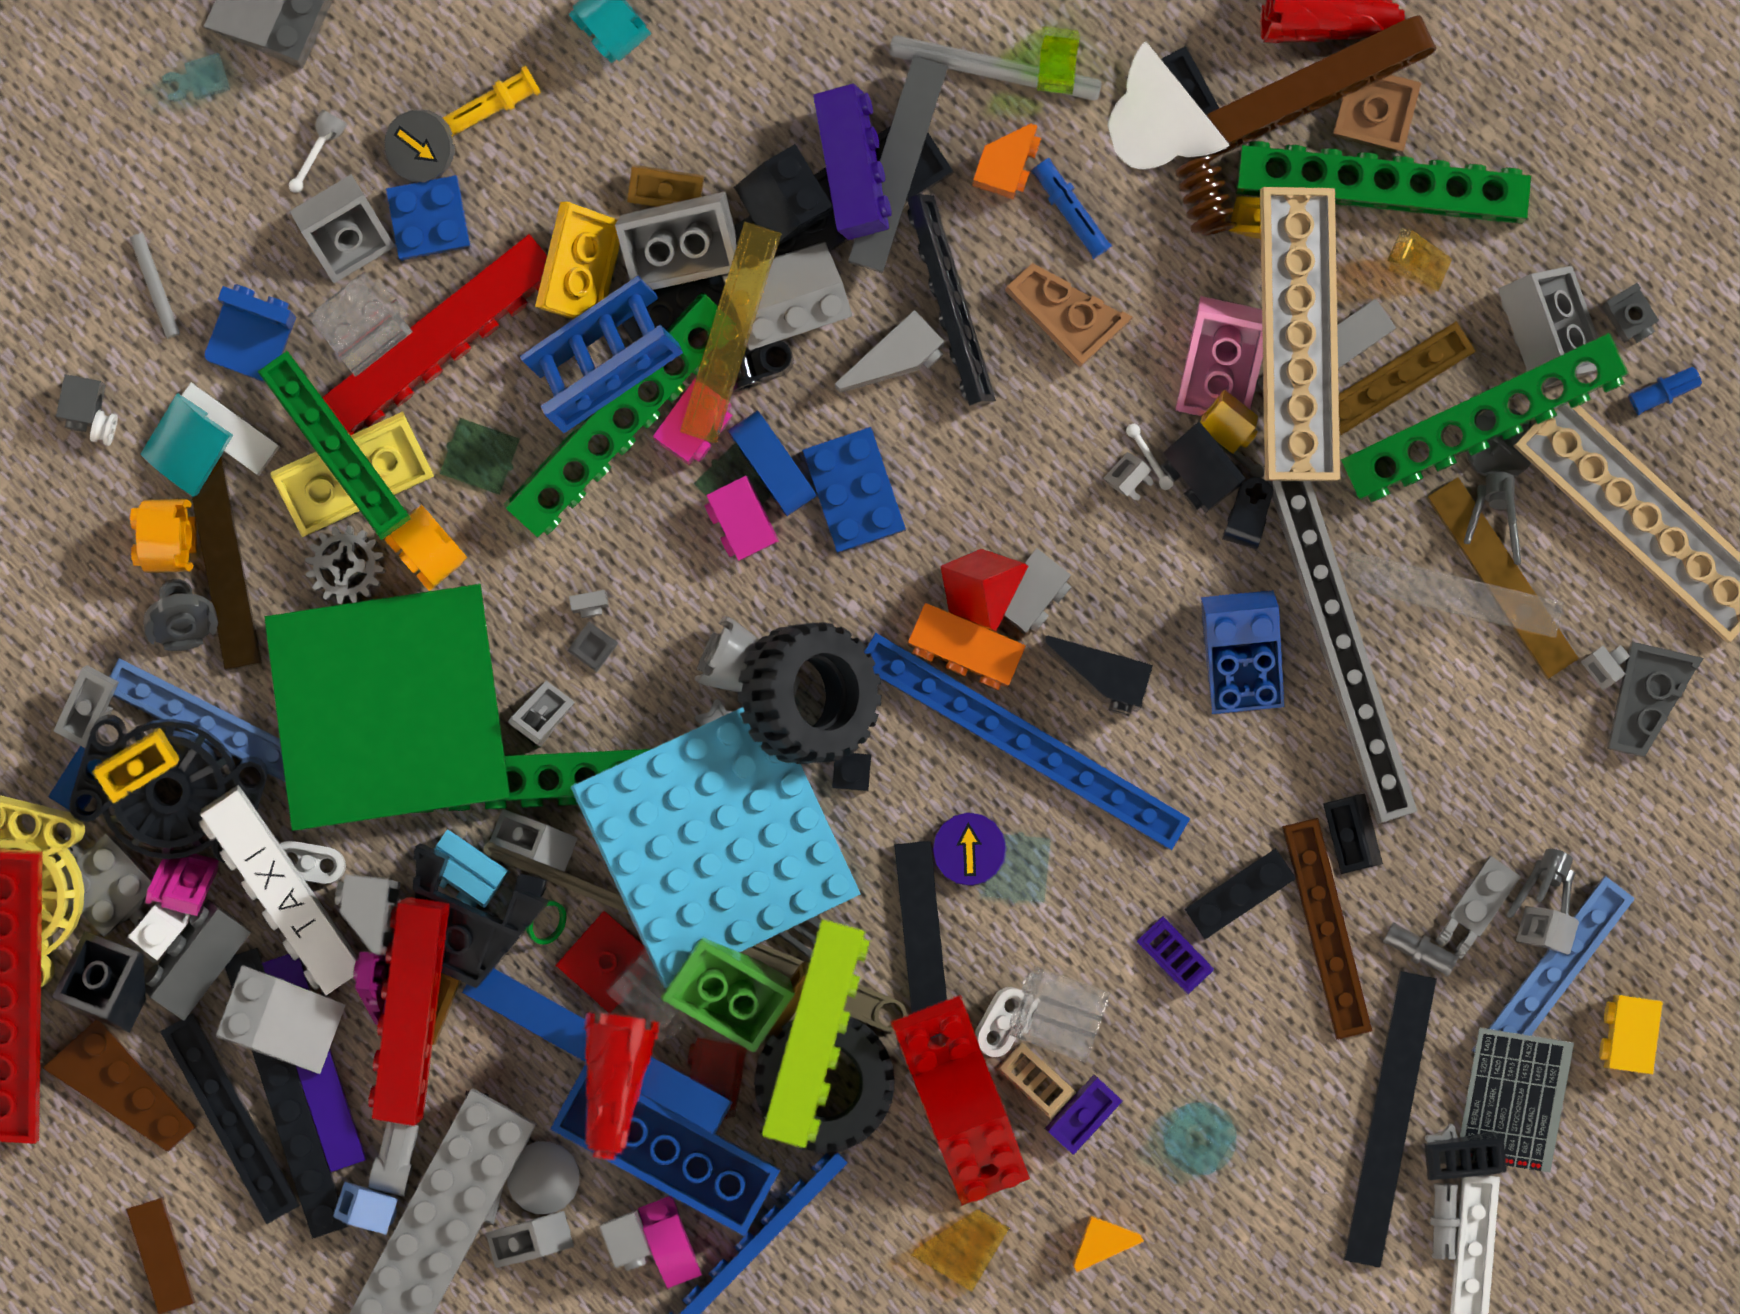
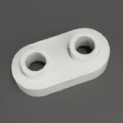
[280,841,346,884]
[975,987,1031,1057]

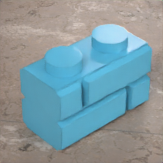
[434,829,510,908]

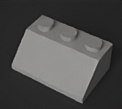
[615,192,739,290]
[721,241,852,350]
[1498,266,1598,389]
[335,874,401,954]

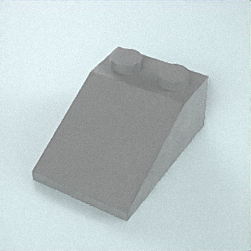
[216,966,345,1074]

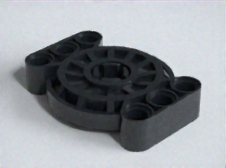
[69,714,268,863]

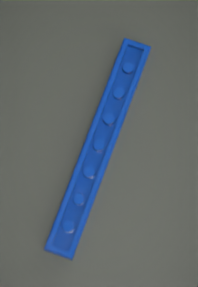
[462,969,733,1134]

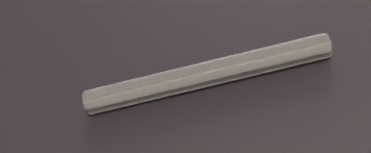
[889,35,1101,100]

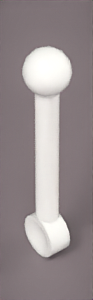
[1126,424,1173,490]

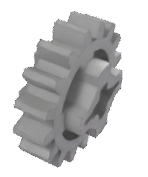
[305,525,386,605]

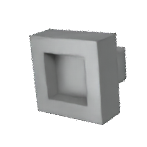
[1103,452,1154,500]
[1581,645,1630,690]

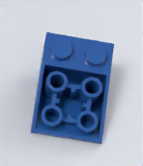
[1201,590,1285,714]

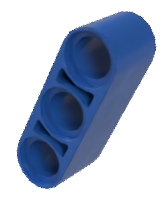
[727,410,817,516]

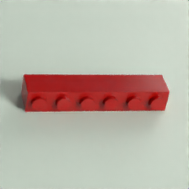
[368,897,450,1126]

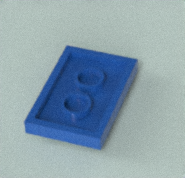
[802,427,906,554]

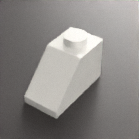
[126,902,191,963]

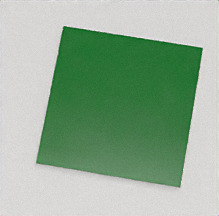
[264,584,510,831]

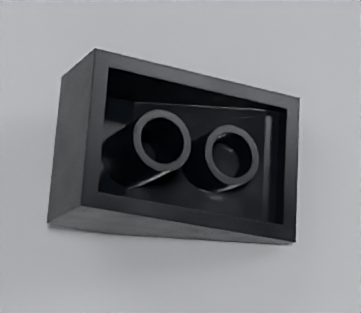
[1042,635,1153,716]

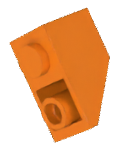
[973,123,1041,200]

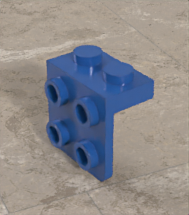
[204,284,297,382]

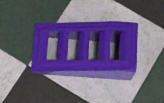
[1136,916,1215,995]

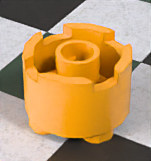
[130,499,197,573]
[384,504,468,591]

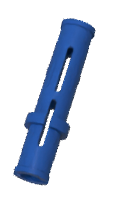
[1031,158,1112,260]

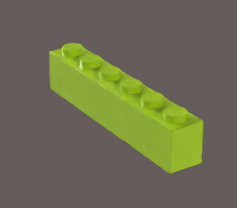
[762,919,870,1148]

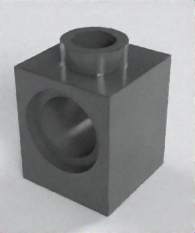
[56,374,106,432]

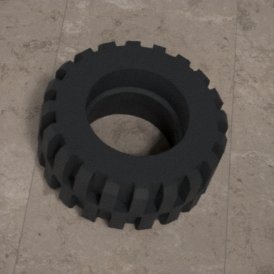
[738,622,882,764]
[754,1017,895,1153]

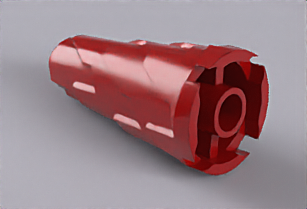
[1260,0,1405,44]
[584,1013,660,1160]

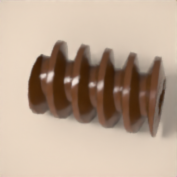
[1175,156,1237,236]

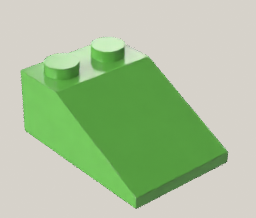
[661,937,795,1053]

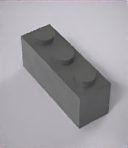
[145,899,251,1021]

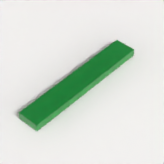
[257,351,411,540]

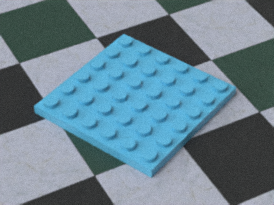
[571,707,861,988]

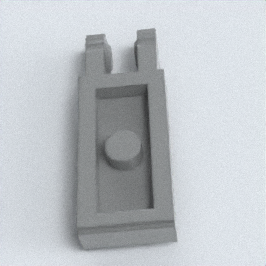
[1435,856,1521,959]

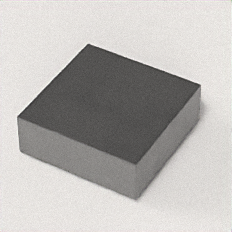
[567,621,619,672]

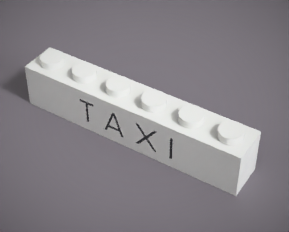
[199,785,359,995]

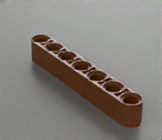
[1206,15,1437,156]

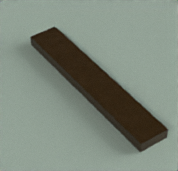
[192,455,262,671]

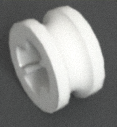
[90,410,118,446]

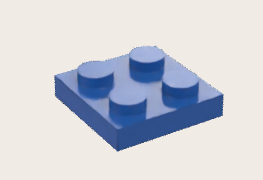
[386,175,471,261]

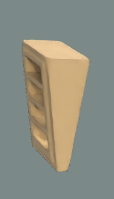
[997,1042,1076,1120]

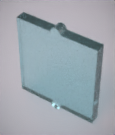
[985,832,1051,903]

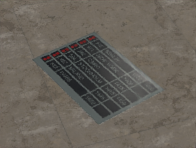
[1459,1028,1574,1173]

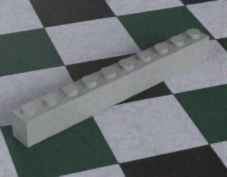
[1267,481,1417,824]

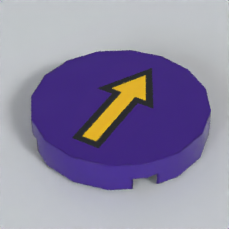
[933,813,1007,886]

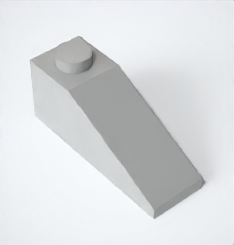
[835,310,944,393]

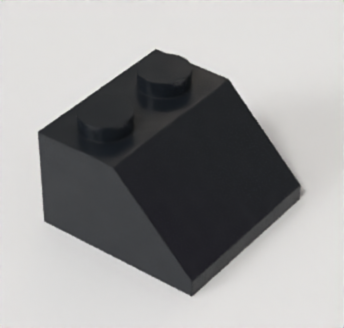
[734,144,833,250]
[1160,421,1245,513]
[52,931,146,1033]

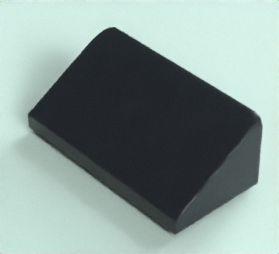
[1323,793,1383,874]

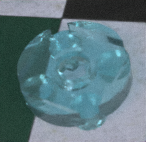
[1163,1102,1237,1175]

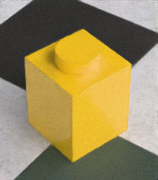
[1200,390,1258,454]

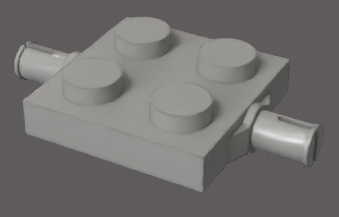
[65,833,153,937]

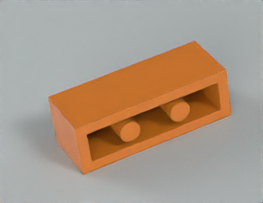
[908,603,1026,691]

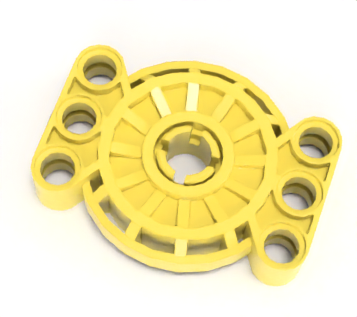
[0,796,85,987]

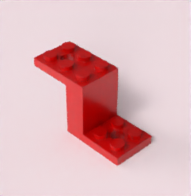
[891,995,1030,1205]

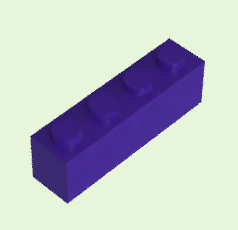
[813,83,892,240]

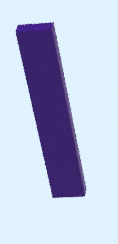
[262,954,367,1172]

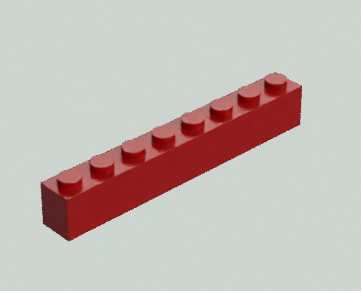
[322,234,547,435]

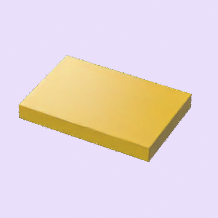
[535,202,620,320]

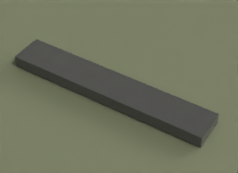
[848,55,948,273]

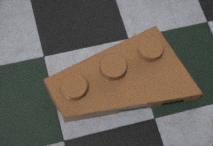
[1005,263,1133,368]

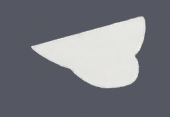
[1108,42,1229,169]

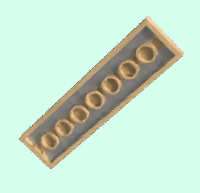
[1260,187,1340,481]
[1513,392,1740,643]

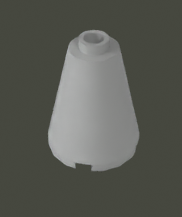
[695,616,801,694]

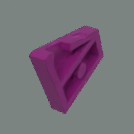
[353,951,390,1025]

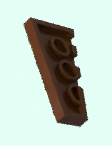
[43,1020,197,1152]

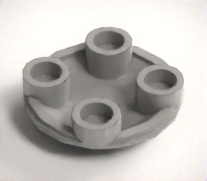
[507,1141,580,1214]

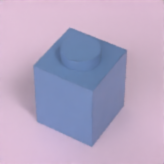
[333,1182,398,1234]

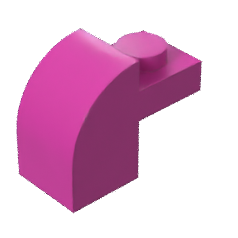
[638,1196,702,1288]

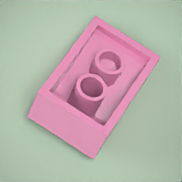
[1175,296,1263,416]

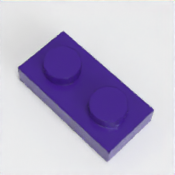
[1044,1075,1123,1155]

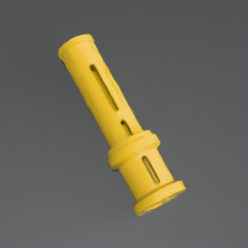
[442,65,542,137]

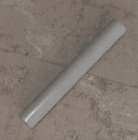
[130,233,180,339]

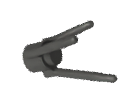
[1464,472,1521,565]
[1507,849,1576,918]

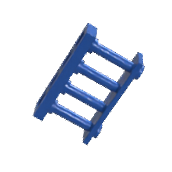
[520,276,683,433]

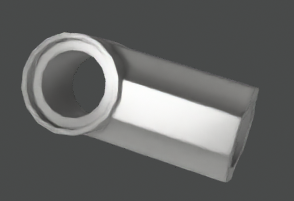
[369,1122,419,1197]

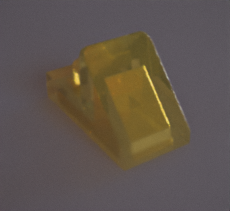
[1387,228,1452,291]

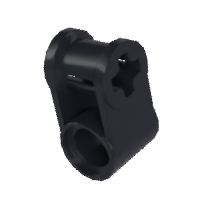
[721,341,794,392]
[1222,477,1272,550]

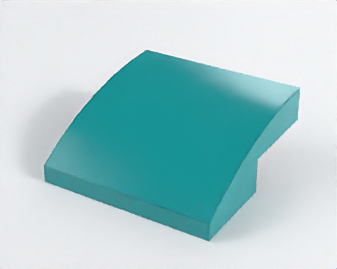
[141,393,233,497]

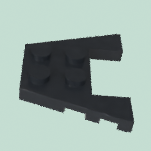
[413,843,549,988]

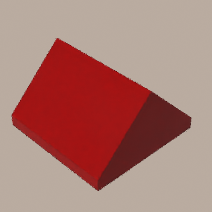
[940,549,1029,631]

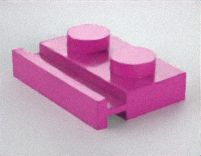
[145,848,219,916]

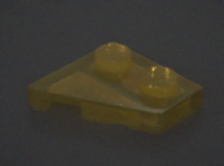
[911,1209,1010,1292]

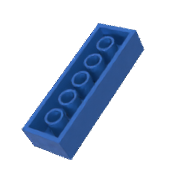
[550,1064,781,1236]

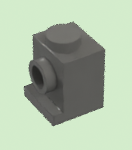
[1601,282,1659,343]

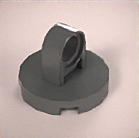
[143,579,218,651]

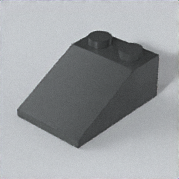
[204,0,332,69]

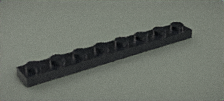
[225,948,349,1239]

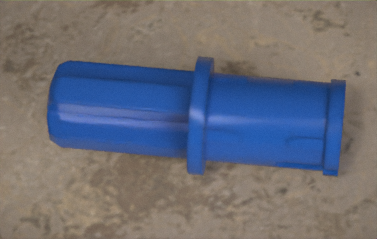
[1628,367,1702,415]

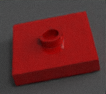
[555,911,653,1014]

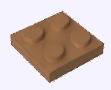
[1332,75,1421,154]

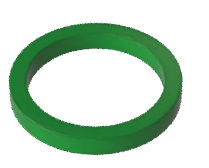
[526,900,567,945]

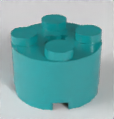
[569,0,652,63]

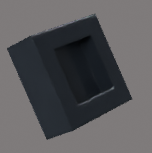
[832,753,871,791]

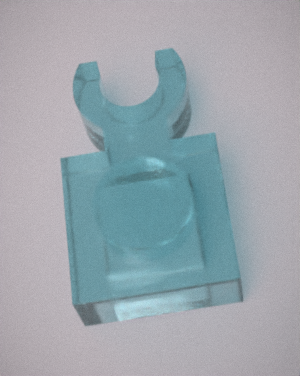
[162,53,231,102]

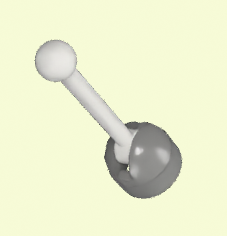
[289,109,347,193]

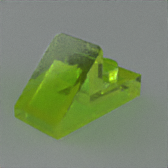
[1037,26,1080,94]

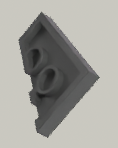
[1607,642,1704,757]

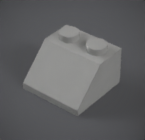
[289,174,395,284]

